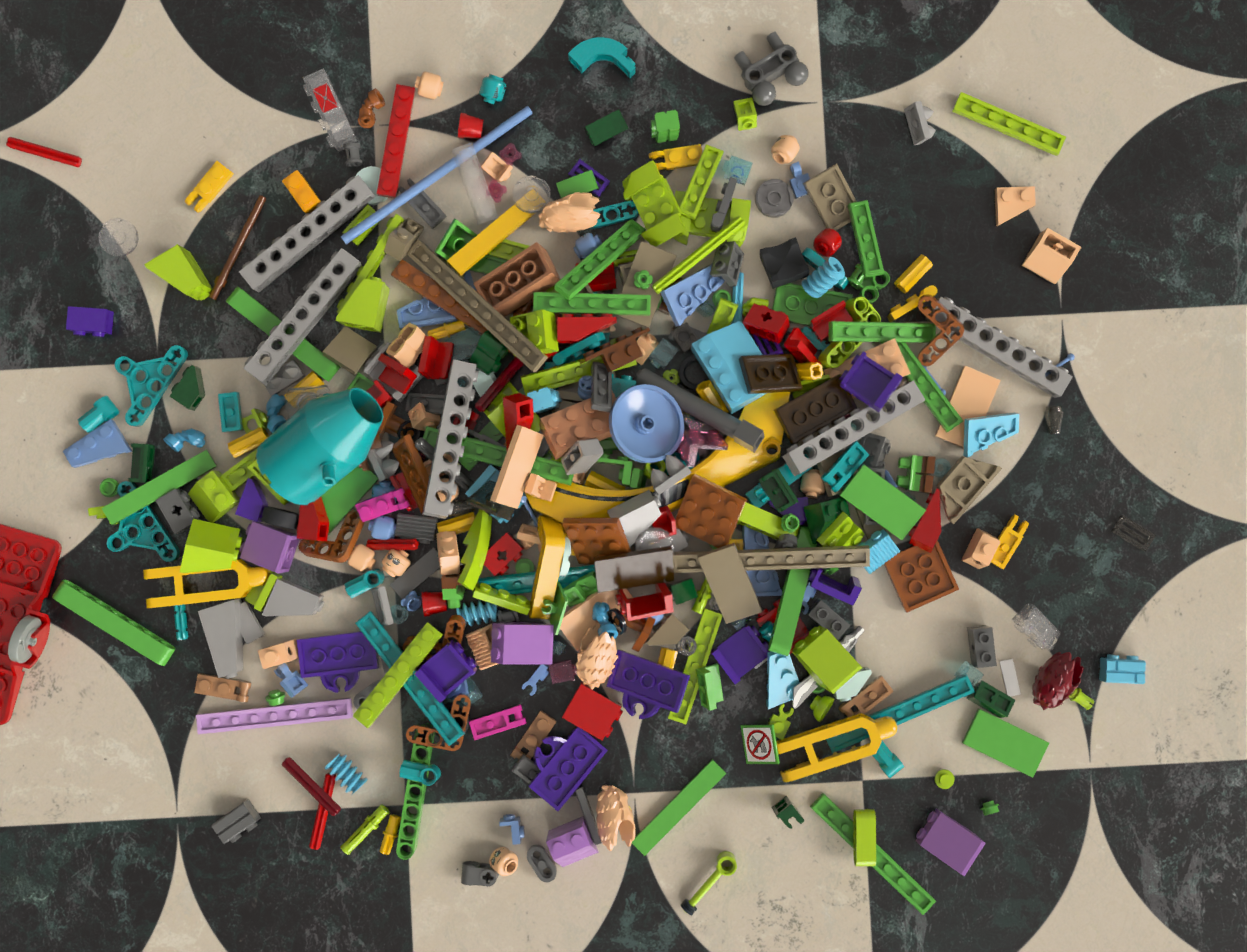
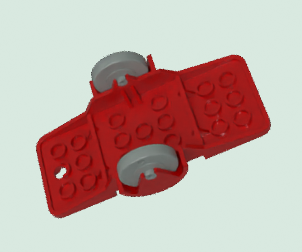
[0,524,62,725]

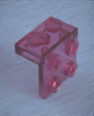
[677,429,728,467]

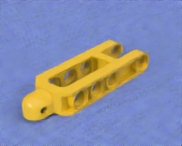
[143,559,271,608]
[776,713,897,782]

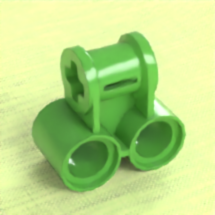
[847,264,890,304]

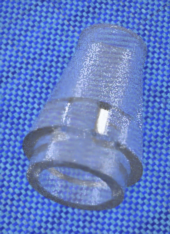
[675,636,697,656]

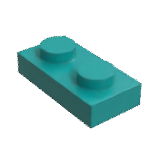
[218,392,243,432]

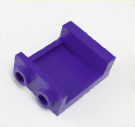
[840,351,903,412]
[808,568,862,606]
[414,640,477,703]

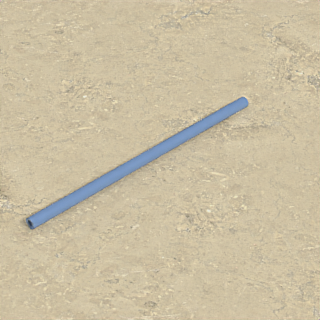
[340,106,533,244]

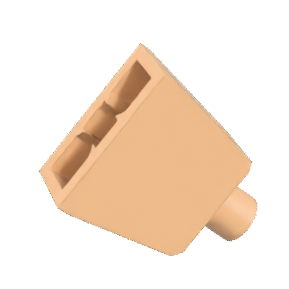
[961,528,1000,569]
[258,639,299,669]

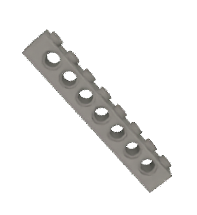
[239,175,376,292]
[244,248,362,386]
[925,297,1073,398]
[422,359,479,519]
[782,380,925,476]

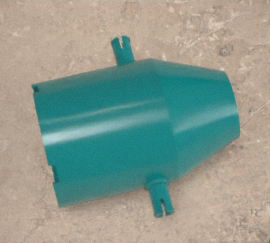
[256,388,383,505]

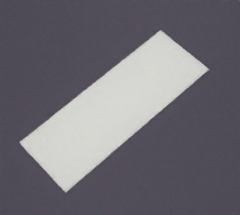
[1000,659,1021,697]

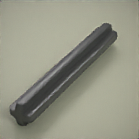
[415,437,473,491]

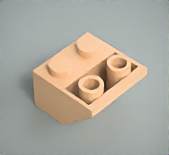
[1022,228,1081,284]

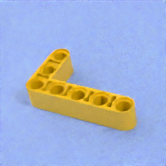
[529,515,565,620]

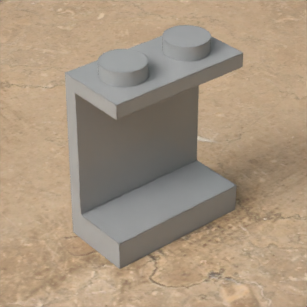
[363,342,423,402]

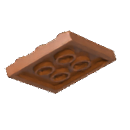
[675,474,747,548]
[562,518,632,564]
[884,540,959,613]

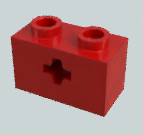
[743,303,790,344]
[484,532,524,576]

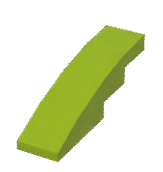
[457,509,492,591]

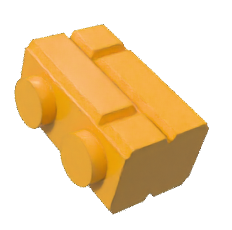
[282,170,321,214]

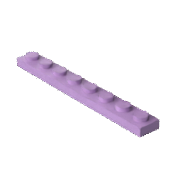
[196,698,353,734]

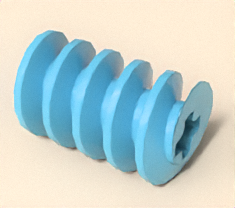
[802,257,845,298]
[456,600,498,627]
[325,754,368,794]

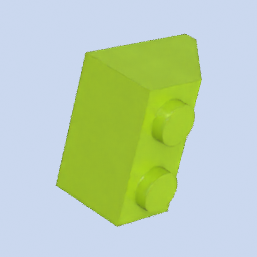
[188,470,240,523]

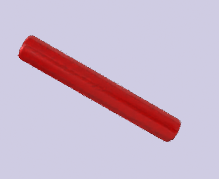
[6,137,82,167]
[309,773,336,850]

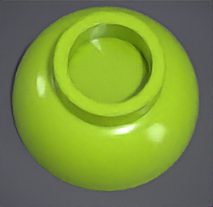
[810,695,835,722]

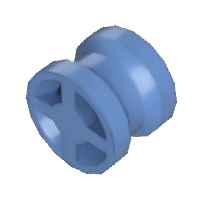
[578,376,591,400]

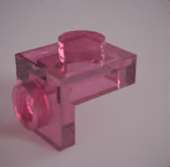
[548,660,577,684]

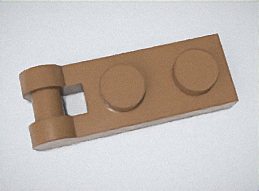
[194,673,251,702]
[839,675,894,718]
[510,710,556,759]

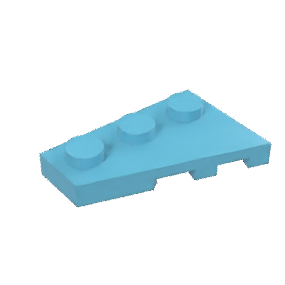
[963,412,1019,458]
[766,651,800,709]

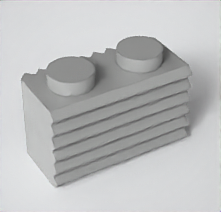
[561,438,603,476]

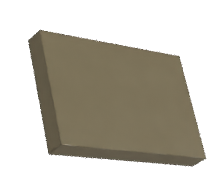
[802,164,857,231]

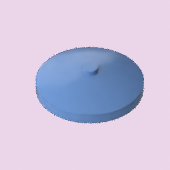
[609,384,684,463]

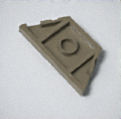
[937,456,1002,524]

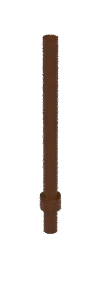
[209,195,266,300]

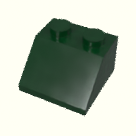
[803,497,850,544]

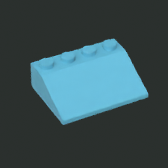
[691,321,767,414]

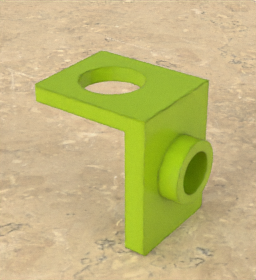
[242,408,268,434]

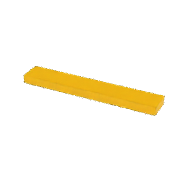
[447,189,546,276]

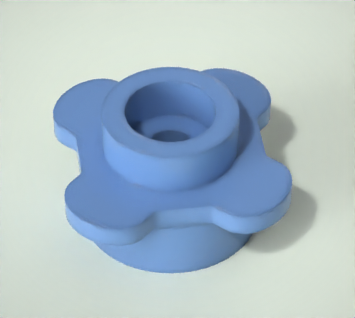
[400,591,422,611]

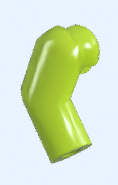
[742,297,769,316]

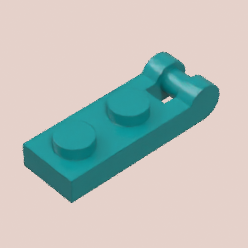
[553,332,606,365]
[821,441,869,492]

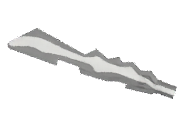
[793,626,865,709]

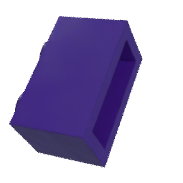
[66,306,114,337]

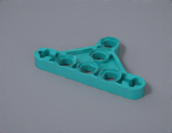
[115,345,188,427]
[107,481,180,562]

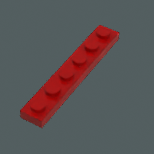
[377,84,416,199]

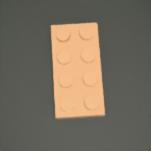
[823,338,911,399]

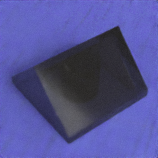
[466,480,515,521]

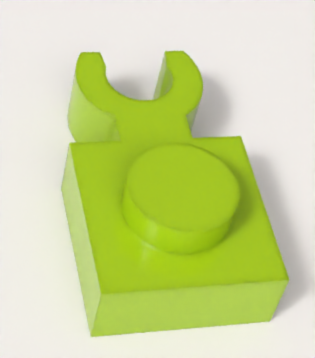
[767,703,794,740]

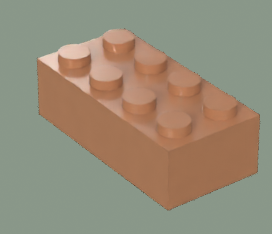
[473,242,561,317]
[539,391,616,460]

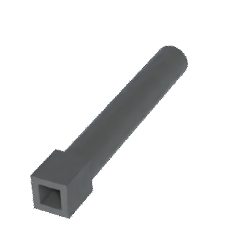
[635,368,765,453]

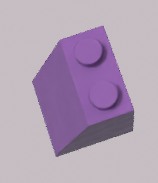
[240,521,300,573]
[491,622,554,664]
[916,808,985,876]
[546,816,599,867]

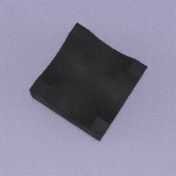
[760,237,809,289]

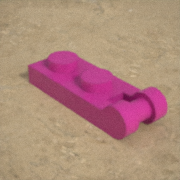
[355,487,410,522]
[469,704,526,740]

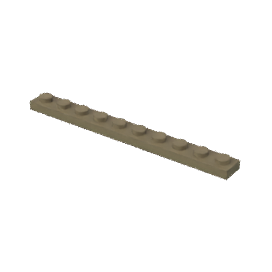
[407,239,548,373]
[673,545,870,573]

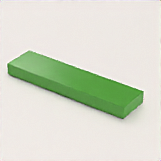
[848,200,884,278]

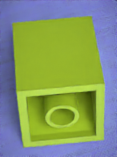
[144,244,213,300]
[336,277,390,333]
[484,382,541,438]
[180,519,242,573]
[791,625,862,694]

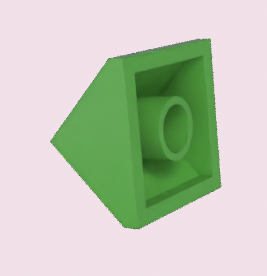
[435,219,477,262]

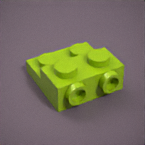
[817,512,865,547]

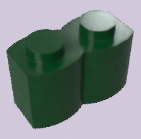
[469,330,509,375]

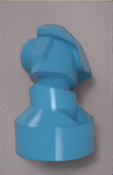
[266,394,287,433]
[163,428,206,452]
[592,602,618,639]

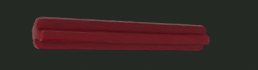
[475,357,524,412]
[282,757,341,816]

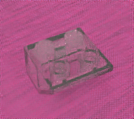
[1012,603,1061,651]

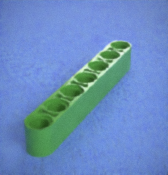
[226,286,341,382]
[768,525,817,656]
[52,580,176,666]
[396,723,435,860]

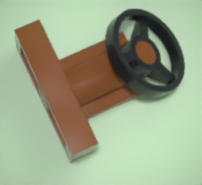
[379,401,423,444]
[608,608,656,652]

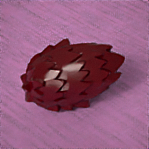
[1032,652,1084,710]

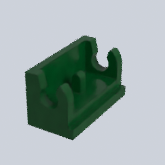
[584,109,629,146]
[128,443,155,483]
[758,468,799,513]
[966,680,1016,718]
[772,795,805,829]

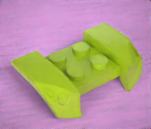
[622,160,686,247]
[673,190,751,248]

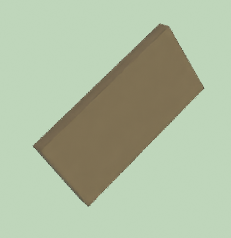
[617,241,677,328]
[697,543,762,624]

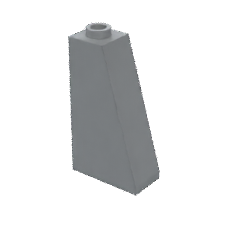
[198,598,243,679]

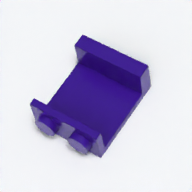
[711,624,770,684]

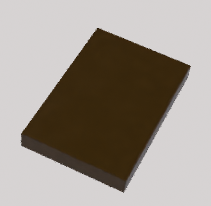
[739,354,802,394]

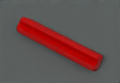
[366,539,419,550]

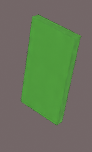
[772,283,853,326]
[840,464,926,540]
[321,465,379,535]
[962,708,1049,778]

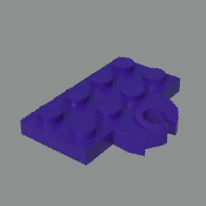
[297,631,379,693]
[606,650,690,719]
[528,726,608,811]

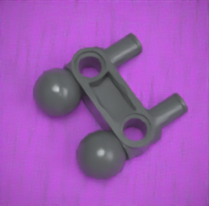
[734,31,809,106]

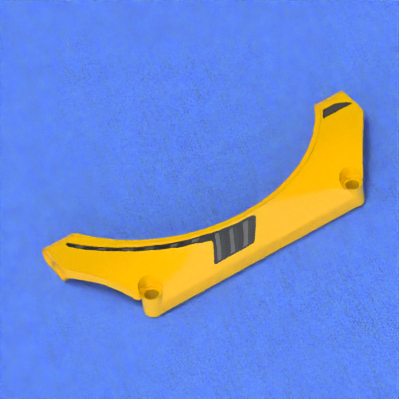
[524,392,790,523]

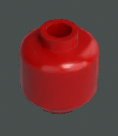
[813,228,842,257]

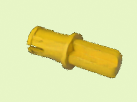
[427,320,466,340]
[380,814,401,855]

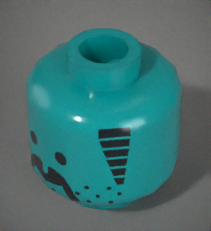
[479,74,506,104]

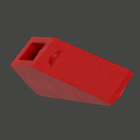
[557,314,617,343]
[503,393,534,451]
[908,489,941,553]
[297,497,330,542]

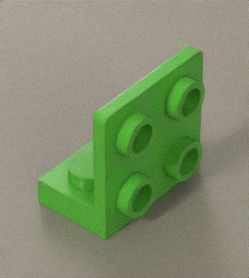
[595,454,633,486]

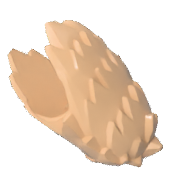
[538,192,600,233]
[576,623,618,690]
[596,785,635,851]

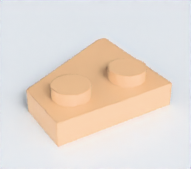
[995,186,1036,226]

